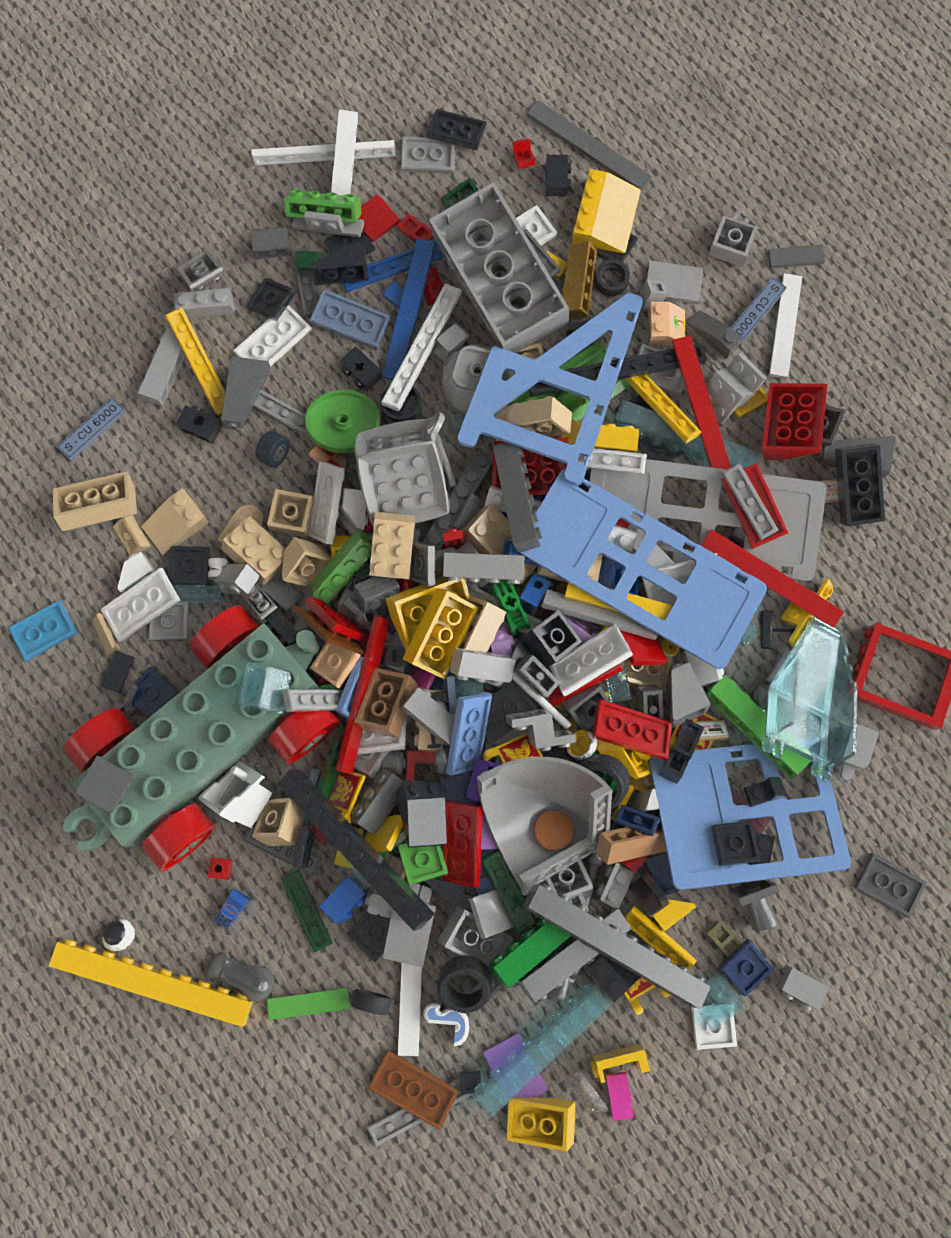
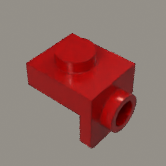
[512,138,535,169]

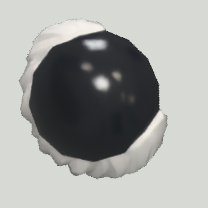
[102,919,135,951]

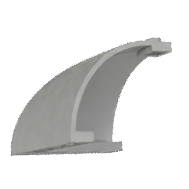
[477,757,612,892]

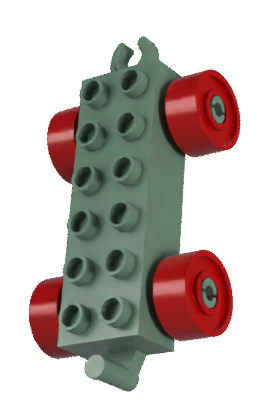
[63,605,340,872]

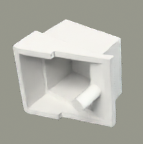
[198,761,272,828]

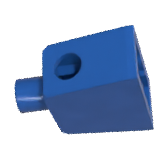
[519,574,550,617]

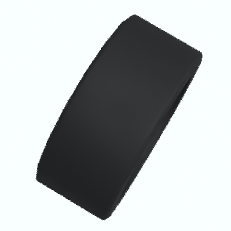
[595,259,630,297]
[351,989,392,1015]

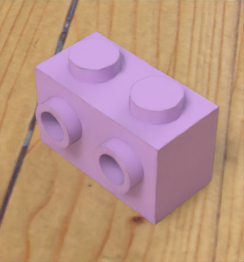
[489,623,514,656]

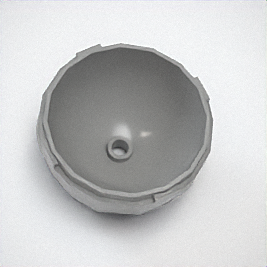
[441,344,514,416]

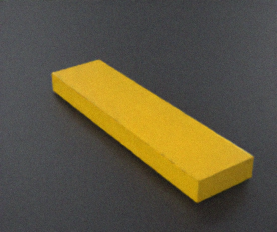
[624,906,697,970]

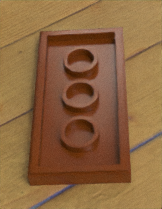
[368,1050,460,1130]

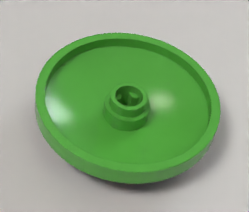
[305,390,381,453]

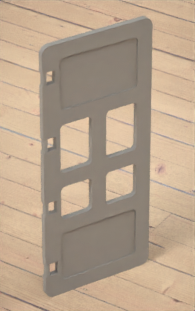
[588,459,826,581]

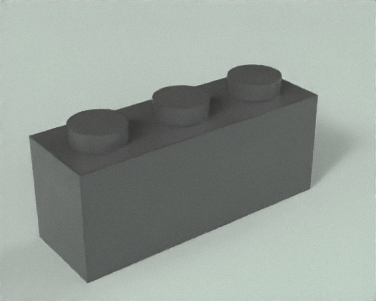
[351,768,404,835]

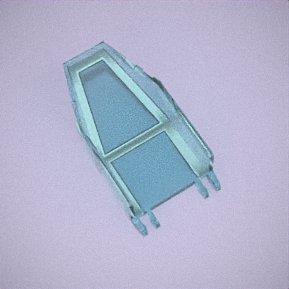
[762,617,858,782]

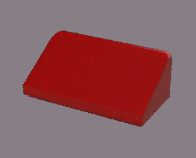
[423,267,443,306]

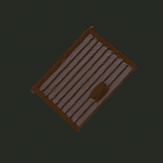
[291,604,365,655]

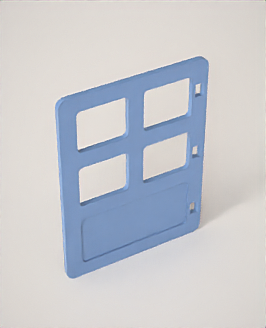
[649,738,851,890]

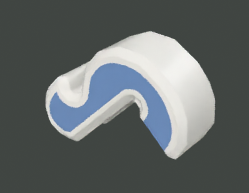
[423,1002,469,1046]

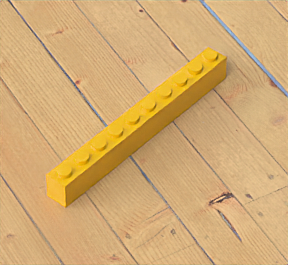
[49,938,253,1027]

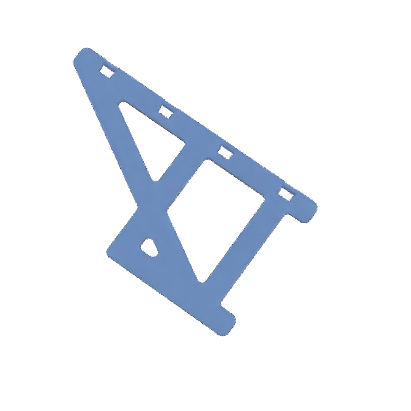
[457,293,643,485]

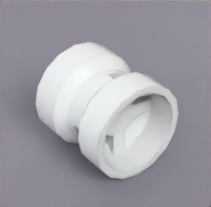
[208,558,228,581]

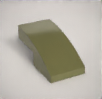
[707,920,742,957]

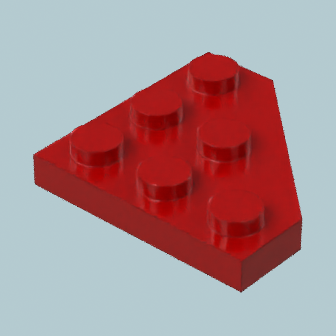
[304,596,370,645]

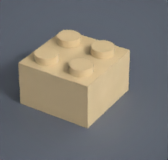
[267,489,314,538]
[252,798,305,846]

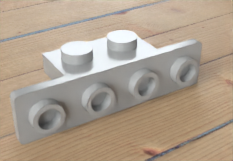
[292,211,364,237]

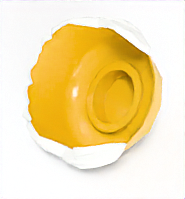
[567,730,597,760]

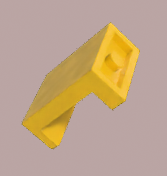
[590,1044,650,1083]

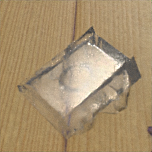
[565,1069,608,1112]

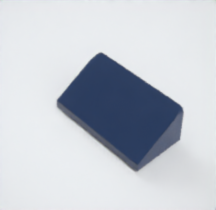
[615,805,660,836]

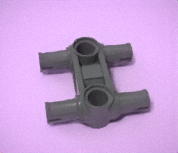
[342,596,394,643]

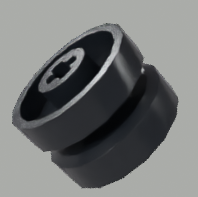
[380,386,422,424]

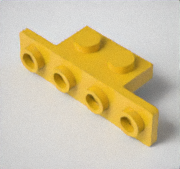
[781,578,833,649]

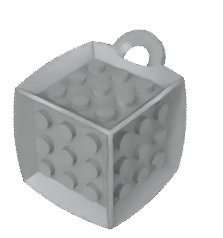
[354,412,450,527]

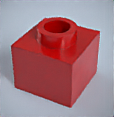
[207,857,233,880]

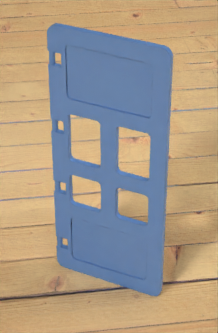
[520,469,767,669]

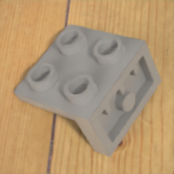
[595,863,634,908]

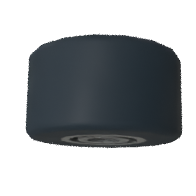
[255,430,290,468]

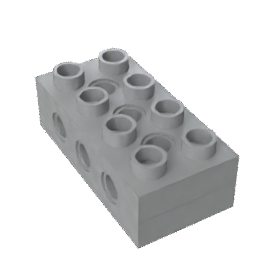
[429,182,569,353]

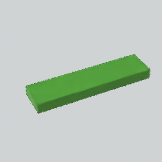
[267,987,351,1020]

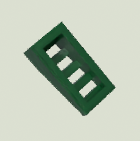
[441,177,479,209]

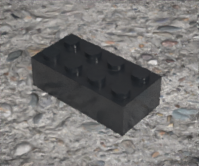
[835,443,885,526]

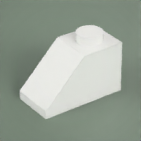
[118,552,155,593]

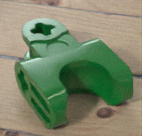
[492,579,531,636]

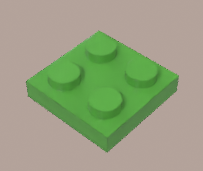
[398,843,448,885]

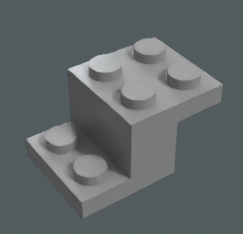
[706,353,767,424]
[505,709,576,751]

